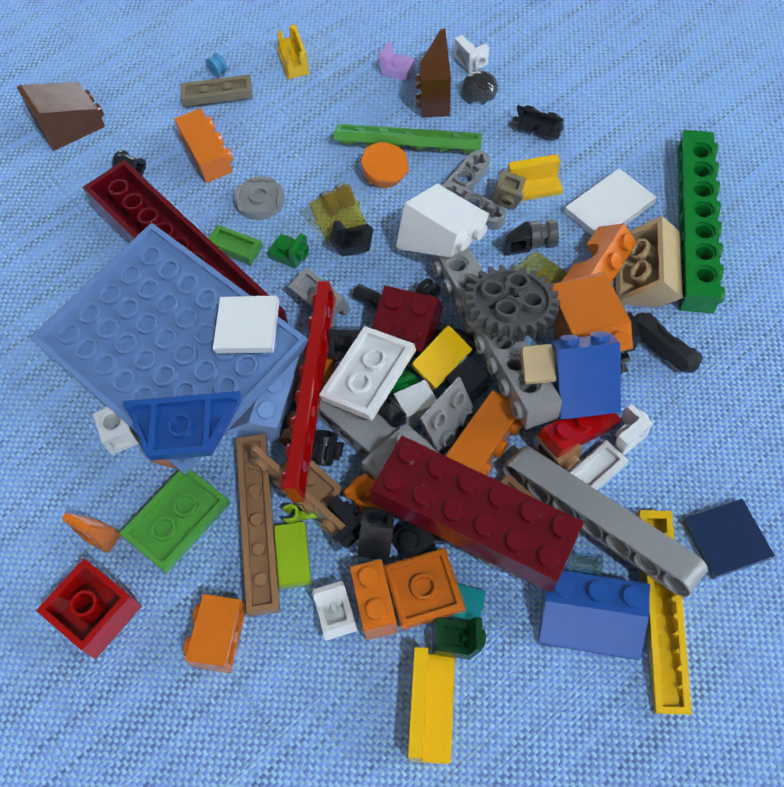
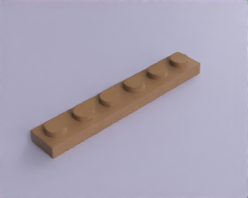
[236,434,281,617]

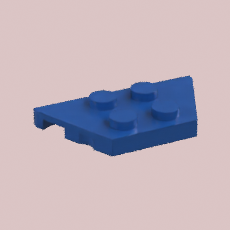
[123,391,243,460]

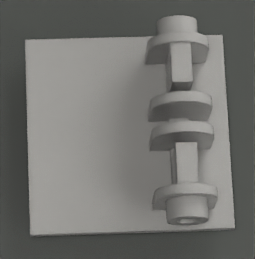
[420,377,476,455]

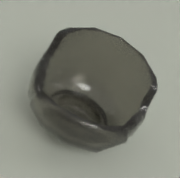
[460,70,498,105]

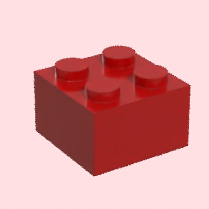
[36,558,142,659]

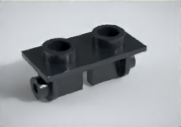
[512,105,564,141]

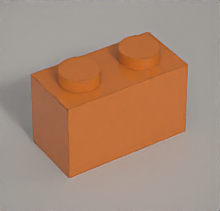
[350,559,398,641]
[183,594,246,674]

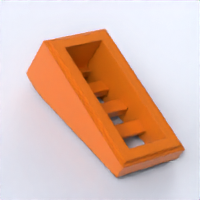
[62,513,121,553]

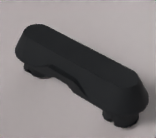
[634,312,702,373]

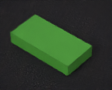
[208,225,263,266]

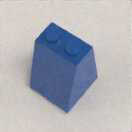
[550,331,621,420]

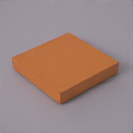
[383,547,466,631]

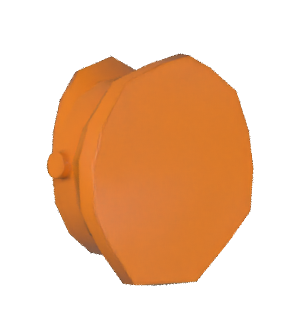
[361,142,409,188]

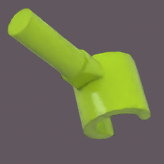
[283,504,318,524]

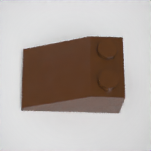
[415,28,451,118]

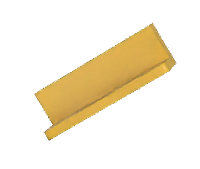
[408,647,455,764]

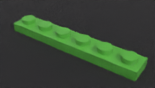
[334,123,482,153]

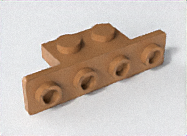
[251,444,346,536]

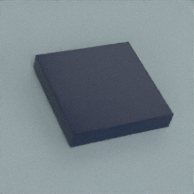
[683,498,775,580]

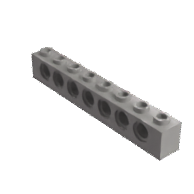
[432,247,562,429]

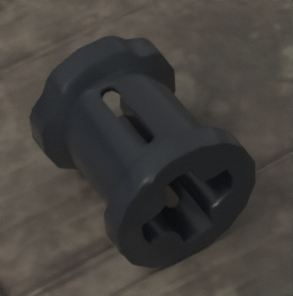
[112,150,146,176]

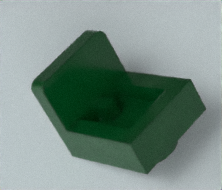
[432,617,486,660]

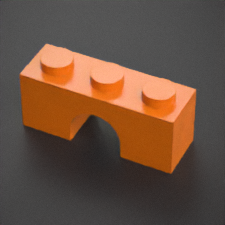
[561,223,637,283]

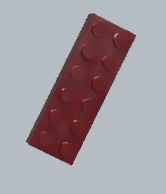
[371,435,584,593]

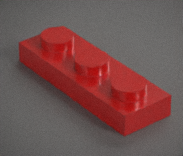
[538,413,622,458]

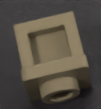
[492,170,526,209]

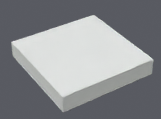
[213,295,279,354]

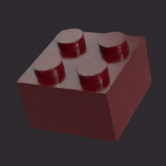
[371,285,443,358]

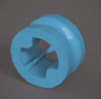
[205,53,228,77]

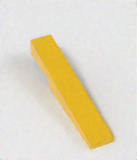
[635,510,692,715]

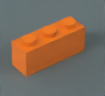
[174,108,234,183]
[446,390,523,476]

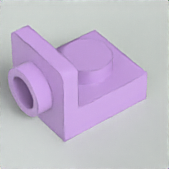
[378,42,415,81]

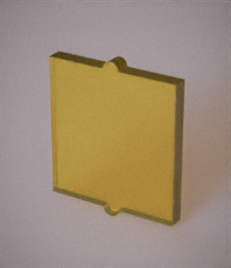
[308,184,366,242]

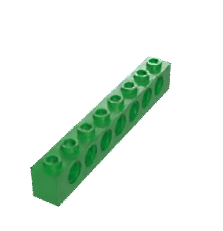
[677,130,725,314]

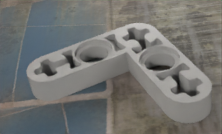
[442,151,506,230]

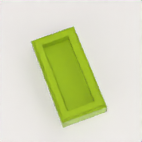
[274,521,312,589]

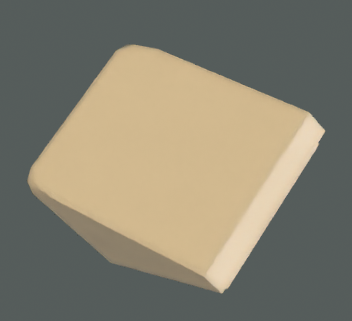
[520,344,556,385]

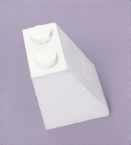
[396,183,489,257]

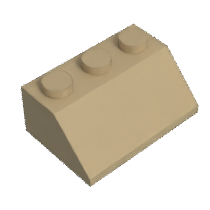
[616,216,683,307]

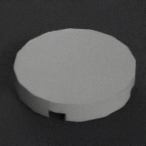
[234,176,285,220]

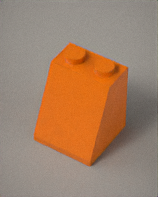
[552,272,633,351]

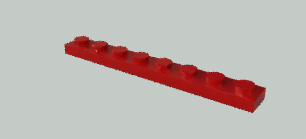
[281,281,336,502]

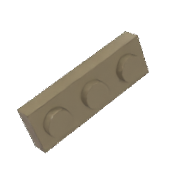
[181,74,253,107]

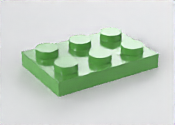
[119,470,231,574]

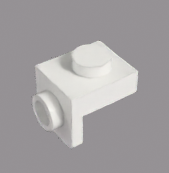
[312,581,357,641]

